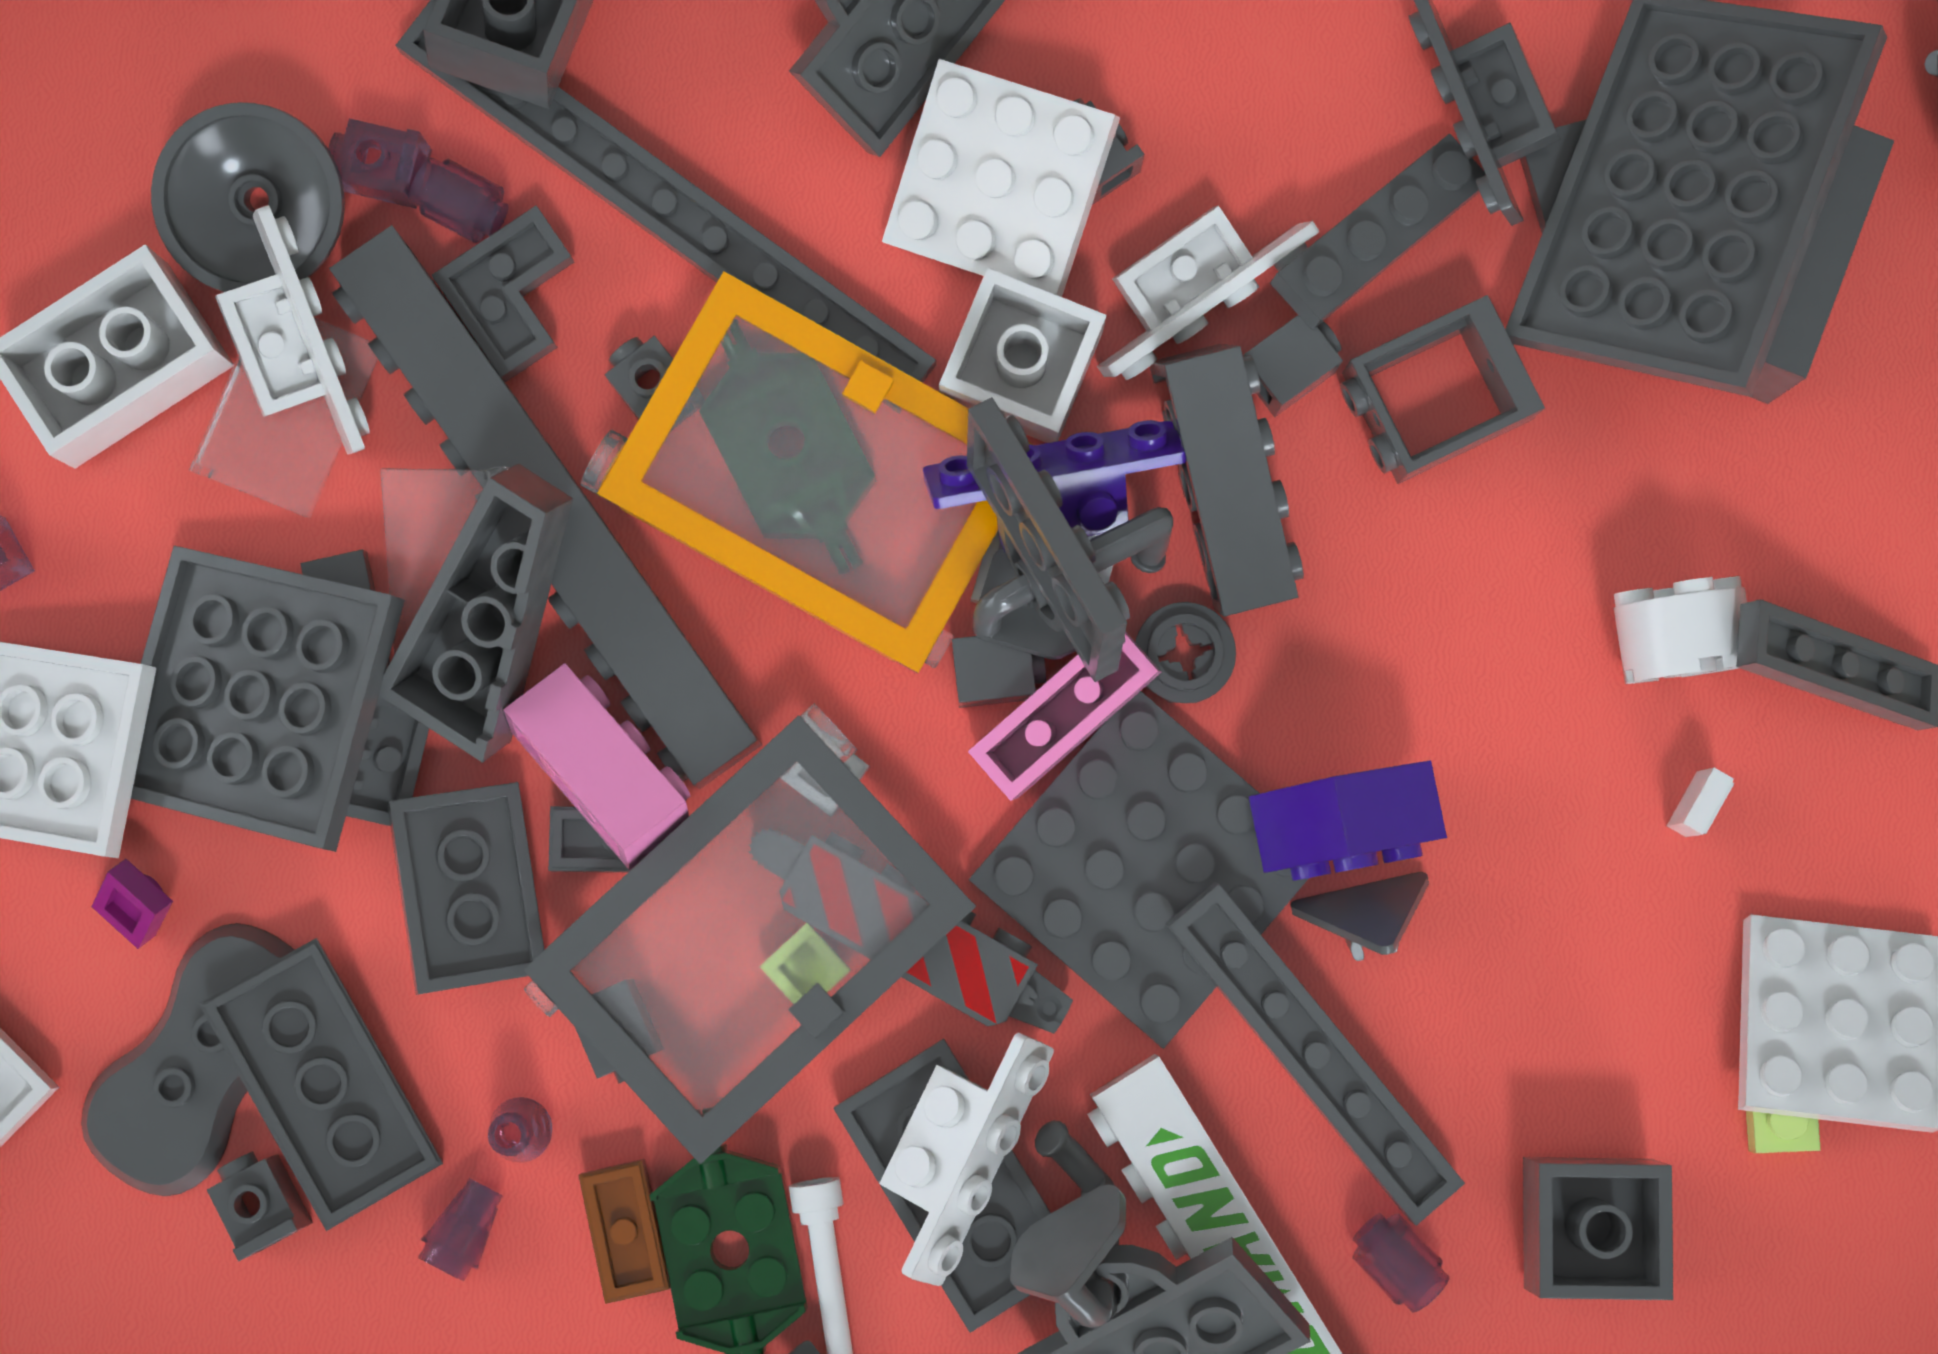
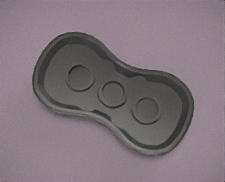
[81,923,294,1196]

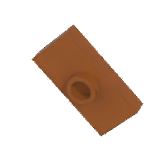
[578,1159,670,1304]

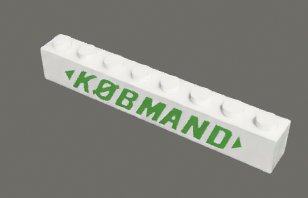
[1087,1054,1342,1354]

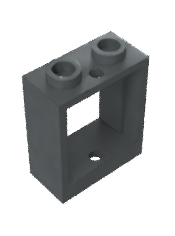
[1340,295,1545,484]

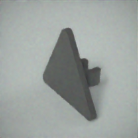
[1291,872,1429,961]

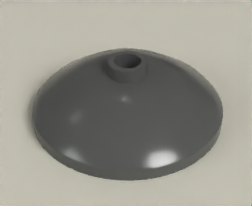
[151,102,345,292]

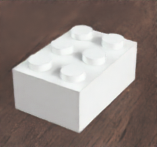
[0,245,234,469]

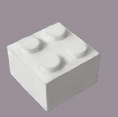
[939,267,1107,443]

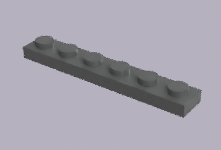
[1165,882,1465,1226]

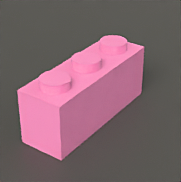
[968,632,1162,801]
[503,663,691,871]

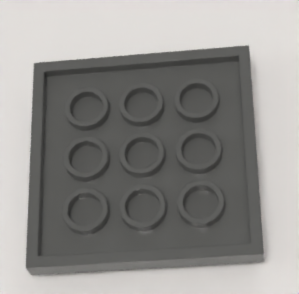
[131,546,405,852]
[969,691,1309,1049]

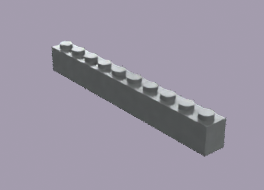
[329,225,762,789]

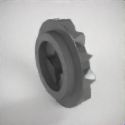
[1135,602,1236,703]

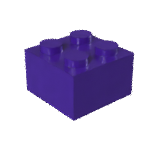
[1248,760,1447,881]

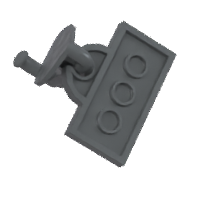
[789,0,1005,157]
[966,397,1173,682]
[1010,1120,1311,1354]

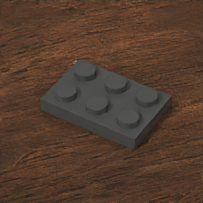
[387,782,544,995]

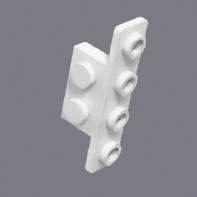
[215,205,370,454]
[1097,206,1320,380]
[879,1032,1054,1286]

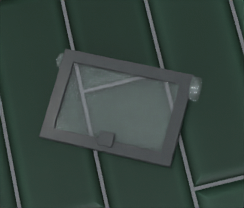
[523,703,976,1164]

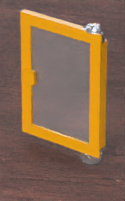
[580,271,1033,674]

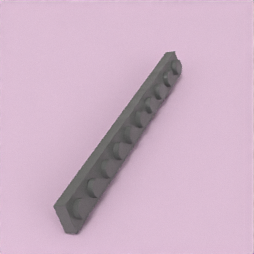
[396,0,936,414]

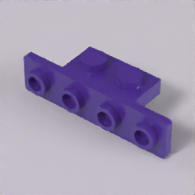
[923,420,1186,553]

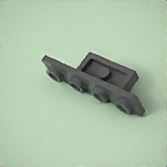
[1408,0,1561,226]

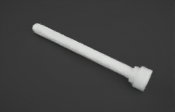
[789,1177,853,1354]

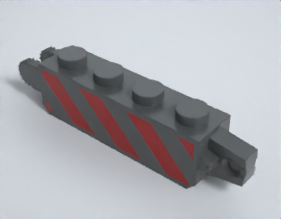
[749,828,1073,1034]

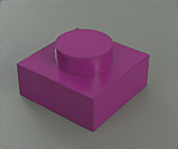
[91,859,173,949]

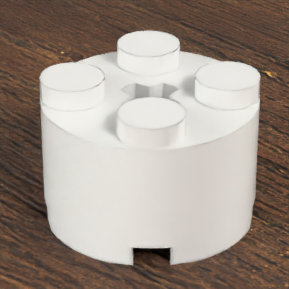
[1614,576,1747,684]

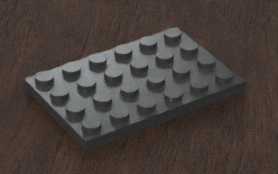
[1505,0,1887,397]

